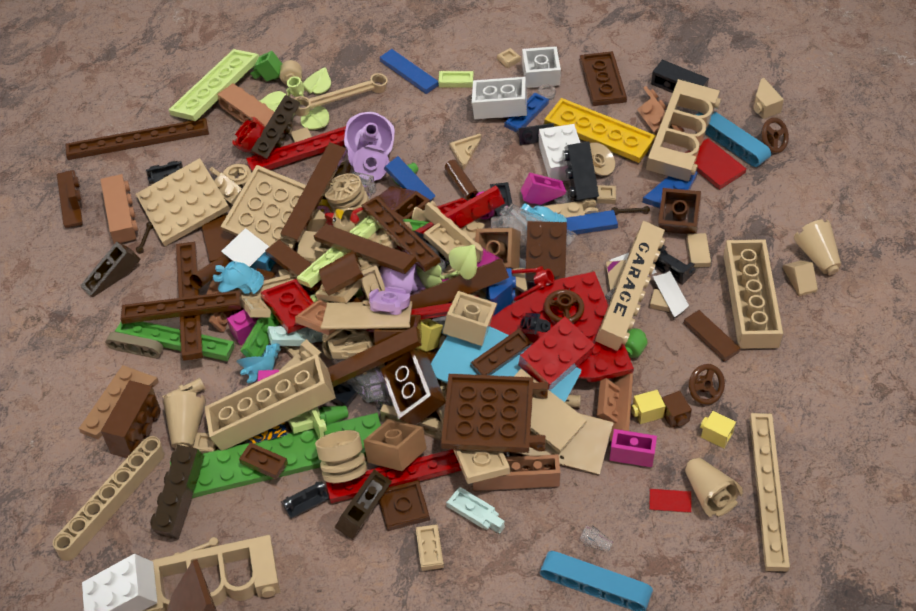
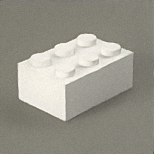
[472,77,527,119]
[538,124,580,181]
[82,554,157,611]

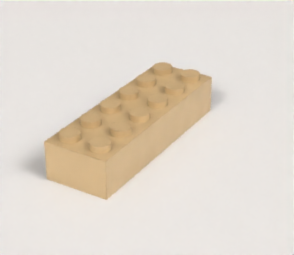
[724,240,783,349]
[205,354,336,451]

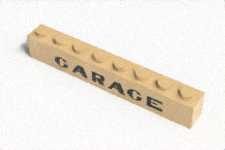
[595,221,665,351]

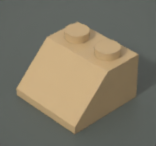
[443,291,497,346]

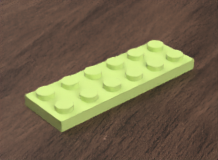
[169,49,259,121]

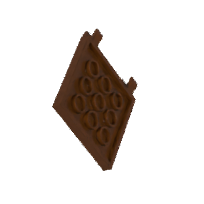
[441,374,548,453]

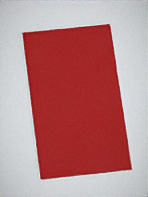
[649,489,691,513]

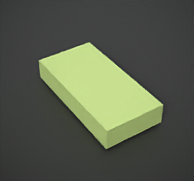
[439,71,474,88]

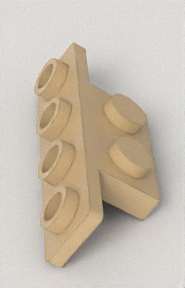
[423,202,483,263]

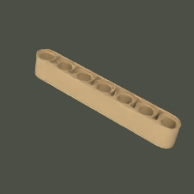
[53,436,165,561]

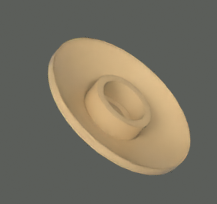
[590,143,615,176]

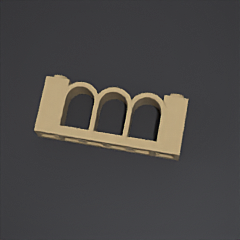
[646,79,721,182]
[143,535,281,611]

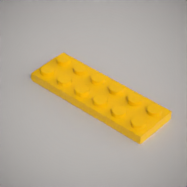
[544,98,656,163]

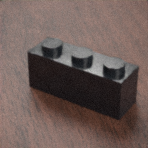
[651,59,709,93]
[562,141,599,202]

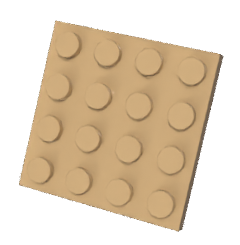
[136,158,231,246]
[221,165,306,250]

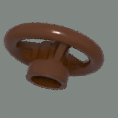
[761,117,789,154]
[544,290,585,323]
[689,364,725,405]

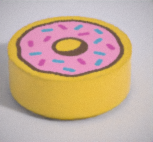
[317,199,332,214]

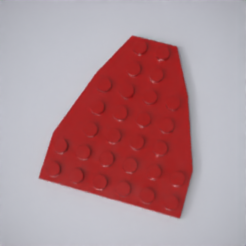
[490,271,634,382]

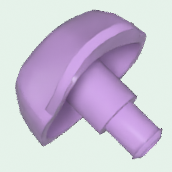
[344,112,395,168]
[379,264,426,295]

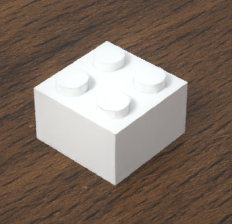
[522,47,561,88]

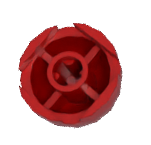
[232,117,265,153]

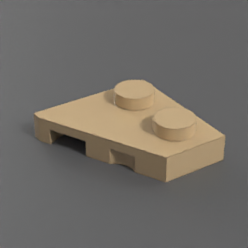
[327,331,373,359]

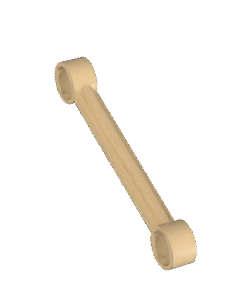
[294,73,388,116]

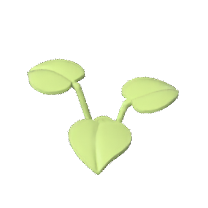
[260,67,331,130]
[416,245,478,288]

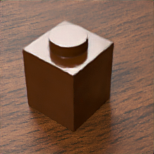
[661,391,692,428]

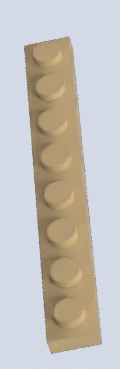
[750,413,790,572]

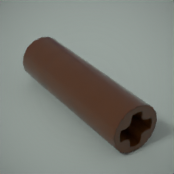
[444,160,479,201]
[189,255,232,289]

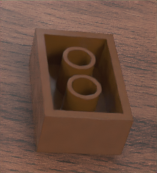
[525,221,567,281]
[381,348,445,425]
[101,380,161,458]

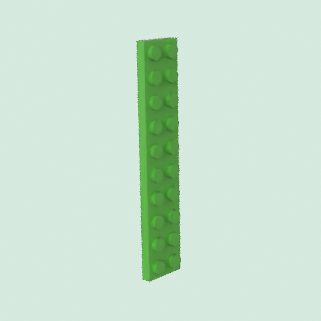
[170,413,381,498]

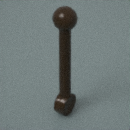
[611,206,650,215]
[136,222,153,254]

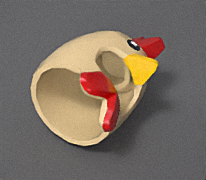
[324,207,368,232]

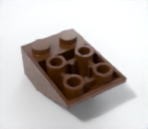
[378,186,430,221]

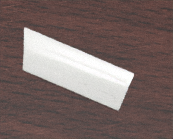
[652,271,689,317]

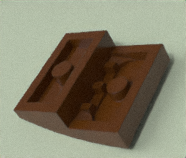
[319,250,364,296]

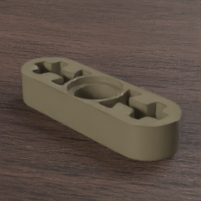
[105,332,163,358]

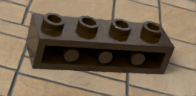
[150,445,204,539]

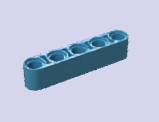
[696,111,771,167]
[539,551,653,611]

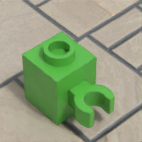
[250,51,282,82]

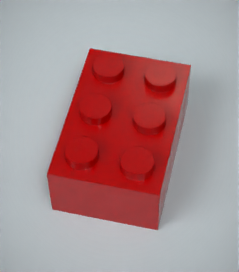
[518,317,595,391]

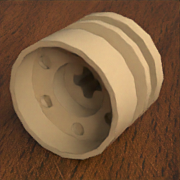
[324,173,369,213]
[315,430,367,483]

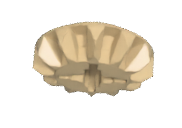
[223,164,252,186]

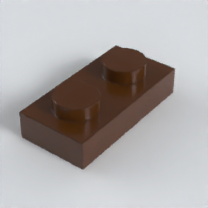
[239,442,288,480]

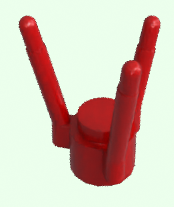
[511,266,554,301]

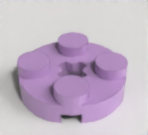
[353,145,389,182]
[369,287,410,315]

